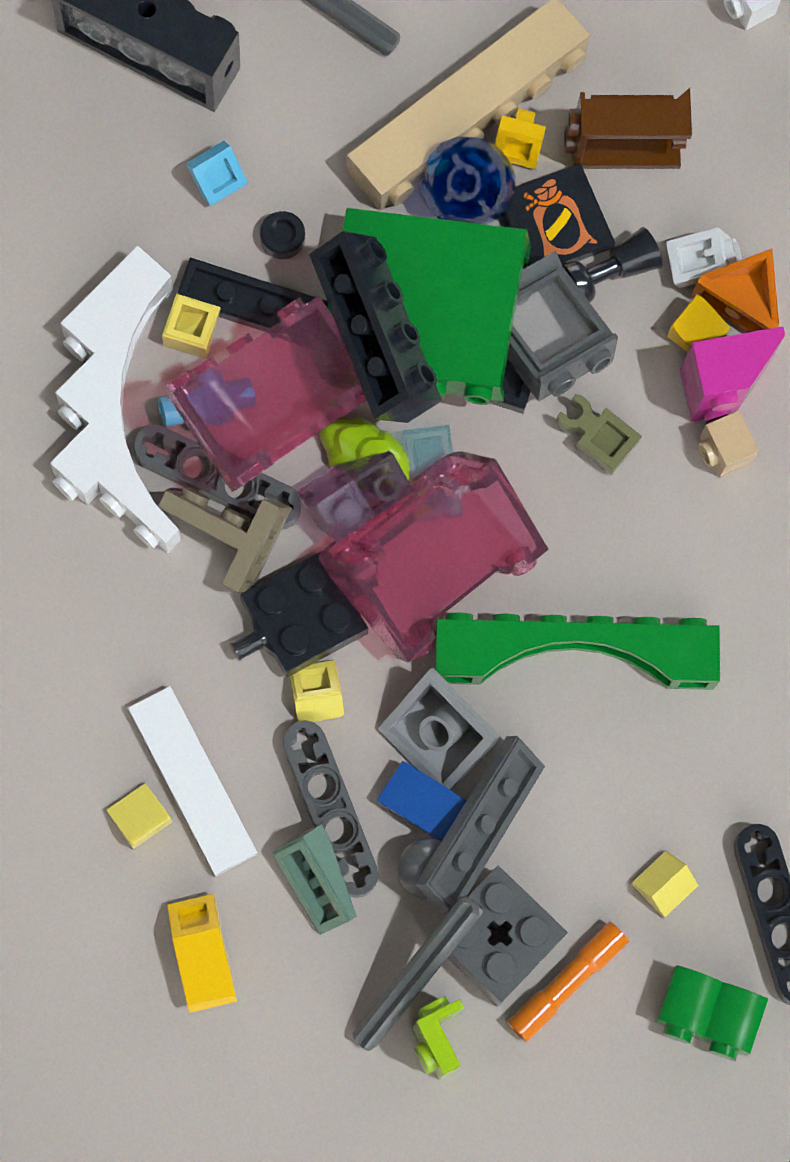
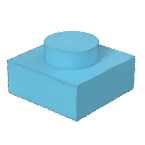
[186,141,248,206]

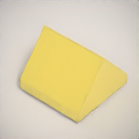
[631,851,699,918]

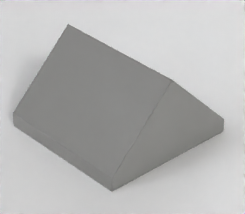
[378,668,500,790]

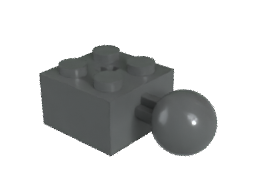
[398,838,568,1007]

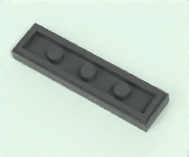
[415,736,545,915]

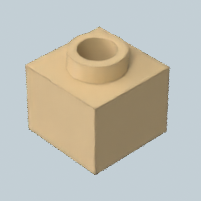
[698,410,759,478]

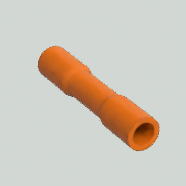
[507,921,629,1043]

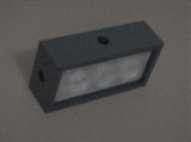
[52,0,240,112]

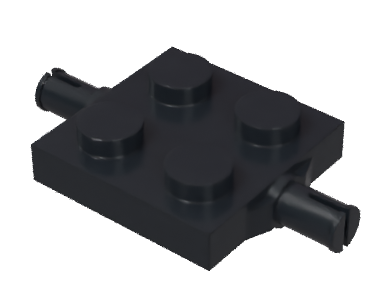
[230,551,378,678]

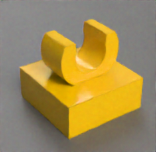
[492,108,546,169]

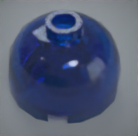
[422,137,516,225]

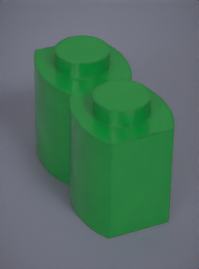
[655,965,768,1061]

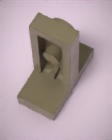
[158,487,292,592]

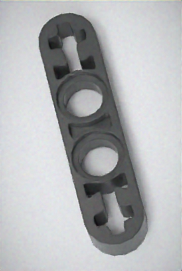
[134,425,301,529]
[283,720,378,898]

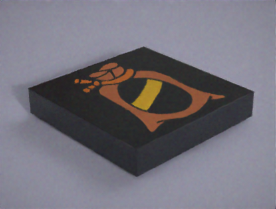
[496,163,615,268]

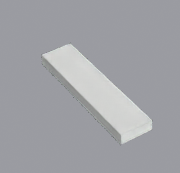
[128,686,258,877]

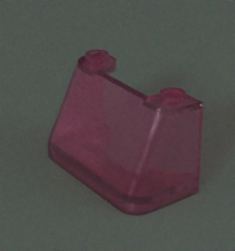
[319,451,549,663]

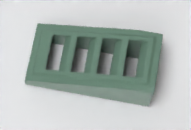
[272,824,357,935]

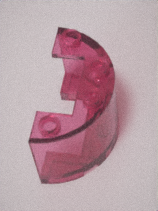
[167,296,367,492]

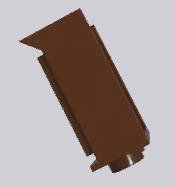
[564,88,692,169]

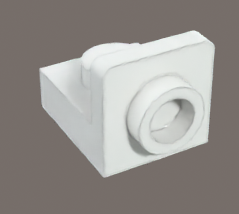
[666,227,742,288]

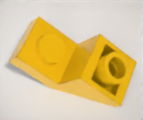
[167,894,237,1013]

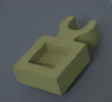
[556,394,642,475]

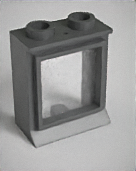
[507,251,618,402]

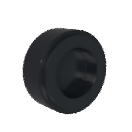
[260,211,305,259]

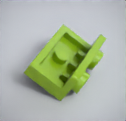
[412,996,464,1080]

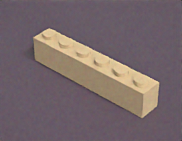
[346,0,590,211]

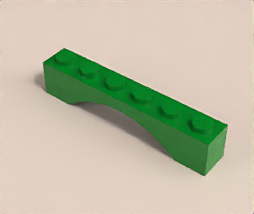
[434,612,720,690]

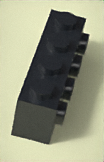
[309,231,442,423]

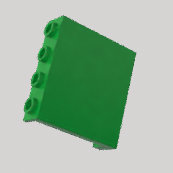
[317,208,531,405]

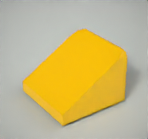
[667,294,731,352]

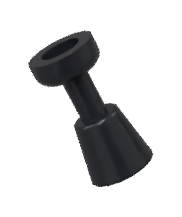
[562,227,663,302]

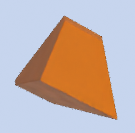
[691,248,779,333]

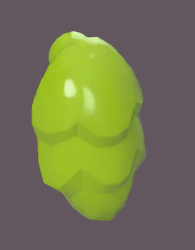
[319,417,410,490]

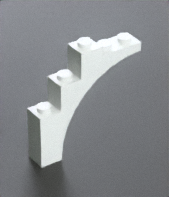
[50,246,181,553]

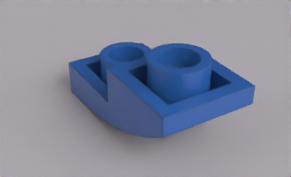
[377,760,466,841]

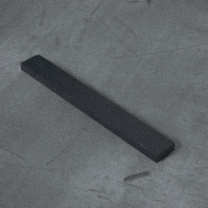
[177,257,531,414]

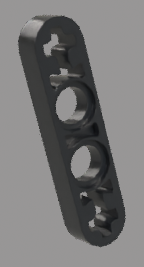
[734,824,790,1005]

